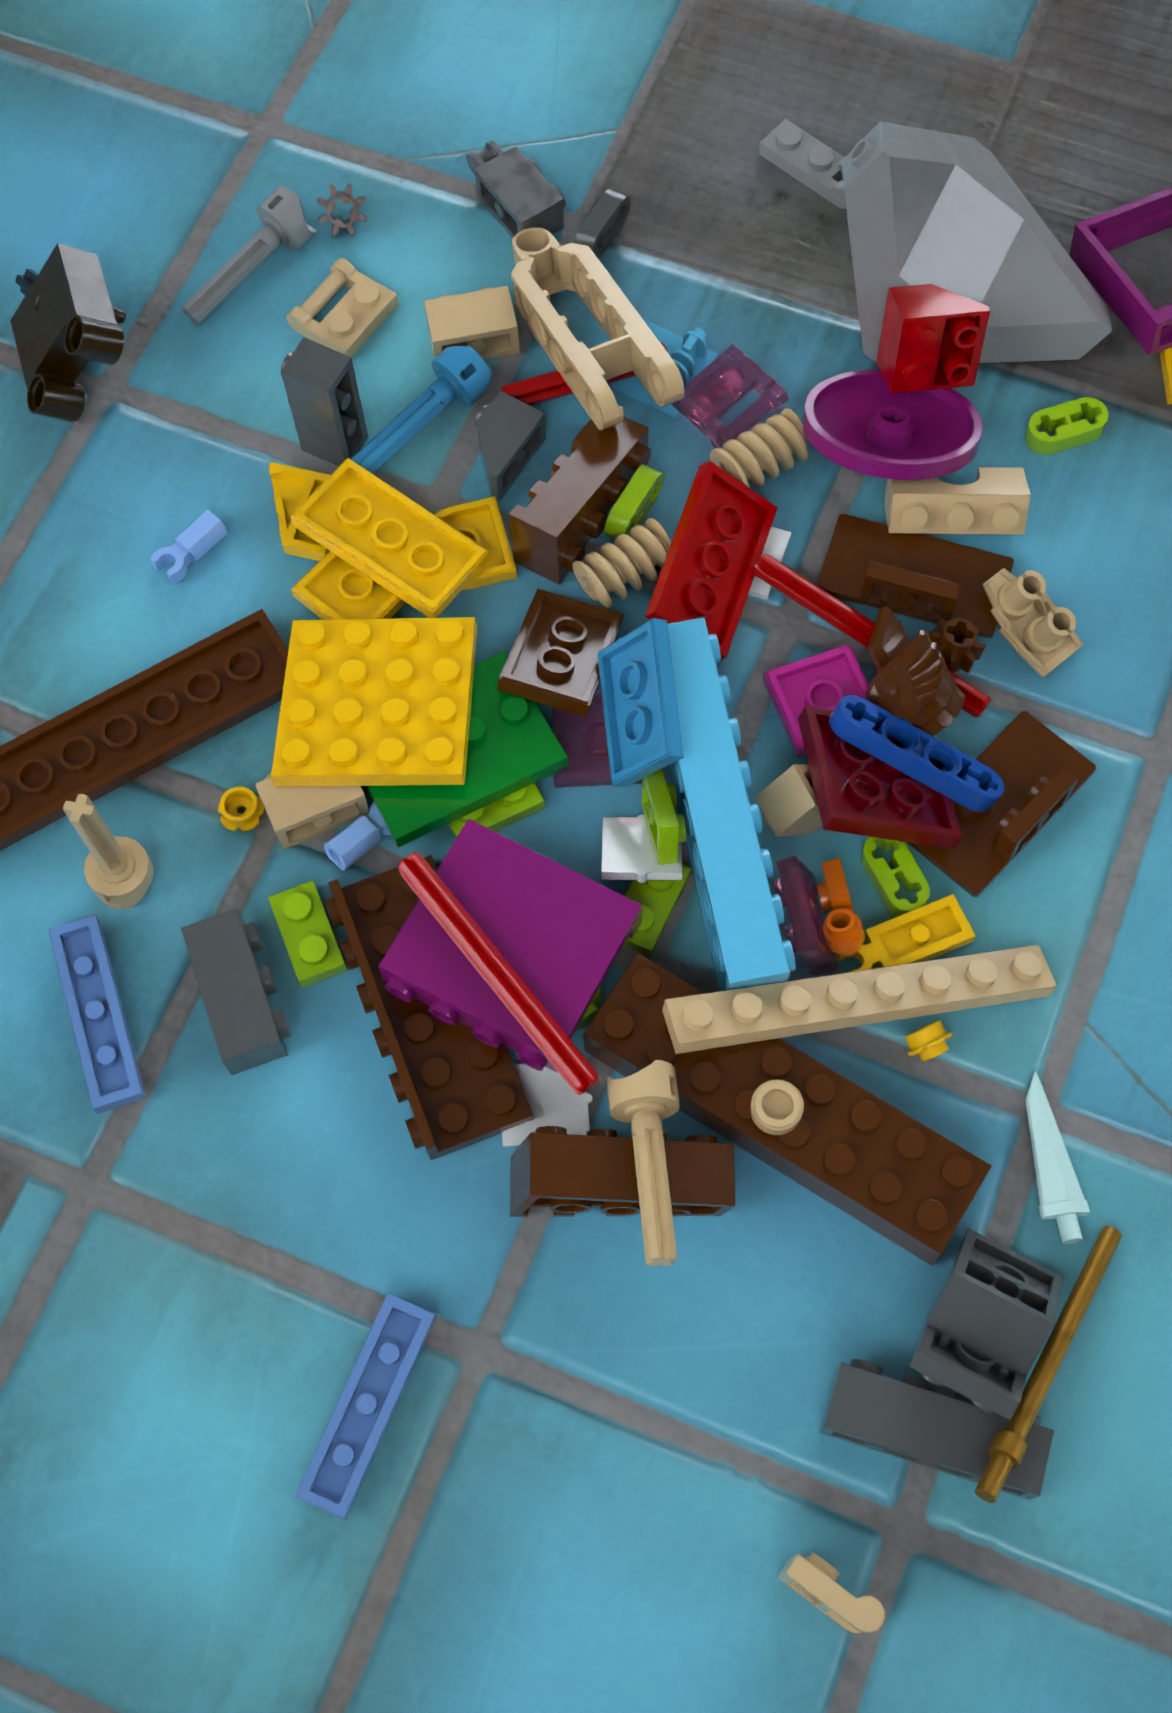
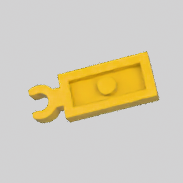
[836,894,976,972]

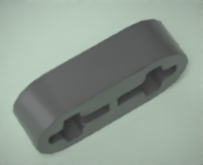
[574,188,631,259]

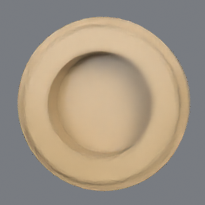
[750,1080,804,1135]

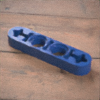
[829,695,1004,812]

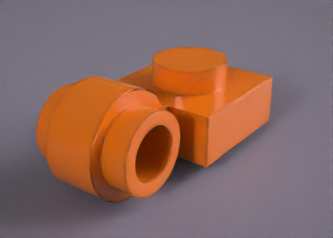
[816,858,865,956]

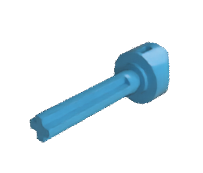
[351,346,492,474]

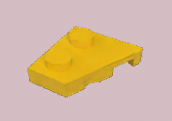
[268,462,330,561]

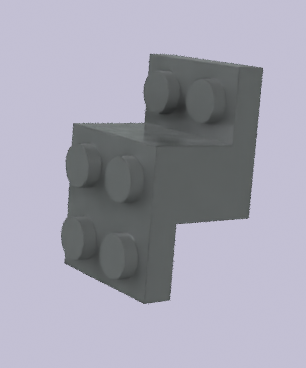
[909,1228,1064,1420]

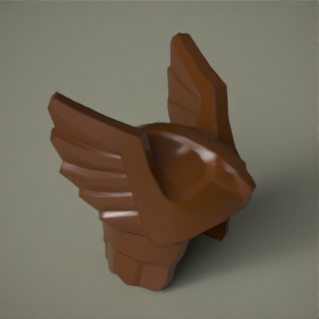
[865,607,966,736]

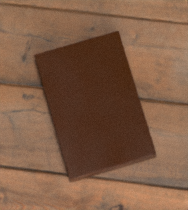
[497,589,624,717]

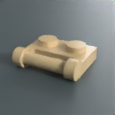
[286,258,399,357]
[777,1553,885,1633]

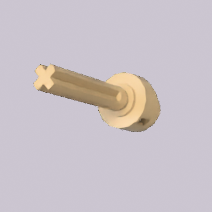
[63,794,154,909]
[606,1060,680,1267]

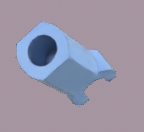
[150,510,228,584]
[324,802,391,871]

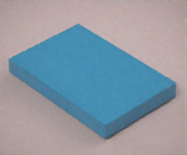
[597,618,684,787]

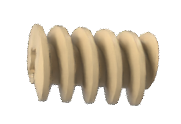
[710,408,808,488]
[572,517,671,609]

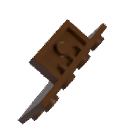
[817,514,1014,638]
[906,711,1096,897]

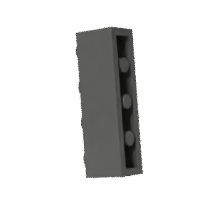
[820,1359,1054,1500]

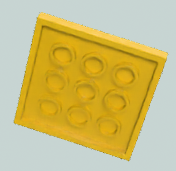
[271,617,478,787]

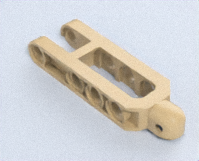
[511,227,685,430]

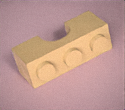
[884,467,1031,535]

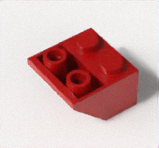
[876,284,990,393]

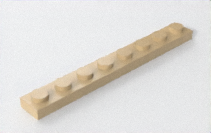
[662,945,1057,1054]

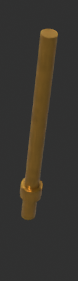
[975,1226,1122,1503]

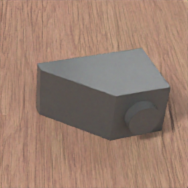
[475,391,546,502]

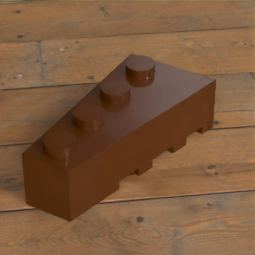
[509,416,652,585]
[510,1126,735,1217]

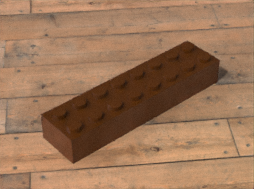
[583,953,992,1266]

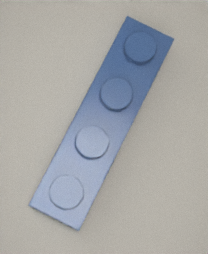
[48,914,146,1114]
[295,1293,437,1520]

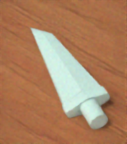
[1025,1070,1090,1244]

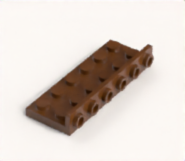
[325,855,534,1160]

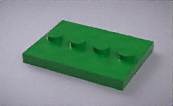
[365,650,569,848]

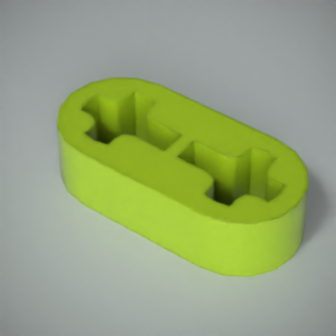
[1024,397,1109,455]
[604,464,665,538]
[861,836,930,917]

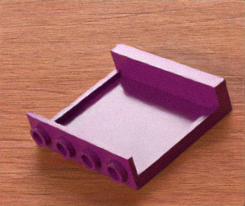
[378,819,642,1072]

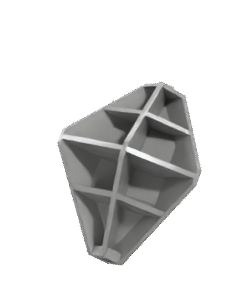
[837,121,1112,363]

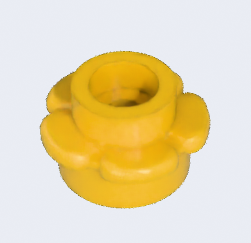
[218,787,265,831]
[904,1020,953,1062]

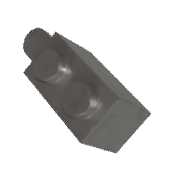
[466,140,566,238]

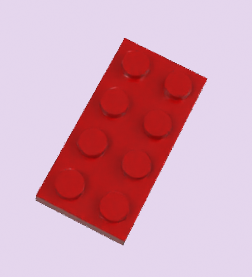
[645,460,777,660]

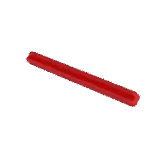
[753,554,991,718]
[398,852,598,1095]

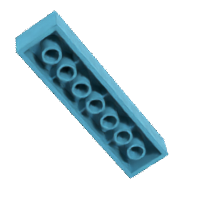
[667,618,796,991]

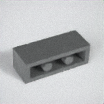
[281,337,368,466]
[181,908,291,1075]

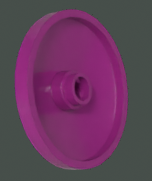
[802,369,983,480]

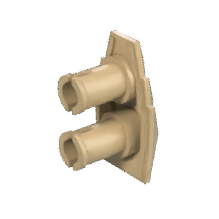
[982,568,1083,678]

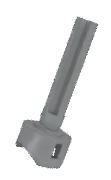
[181,186,317,325]

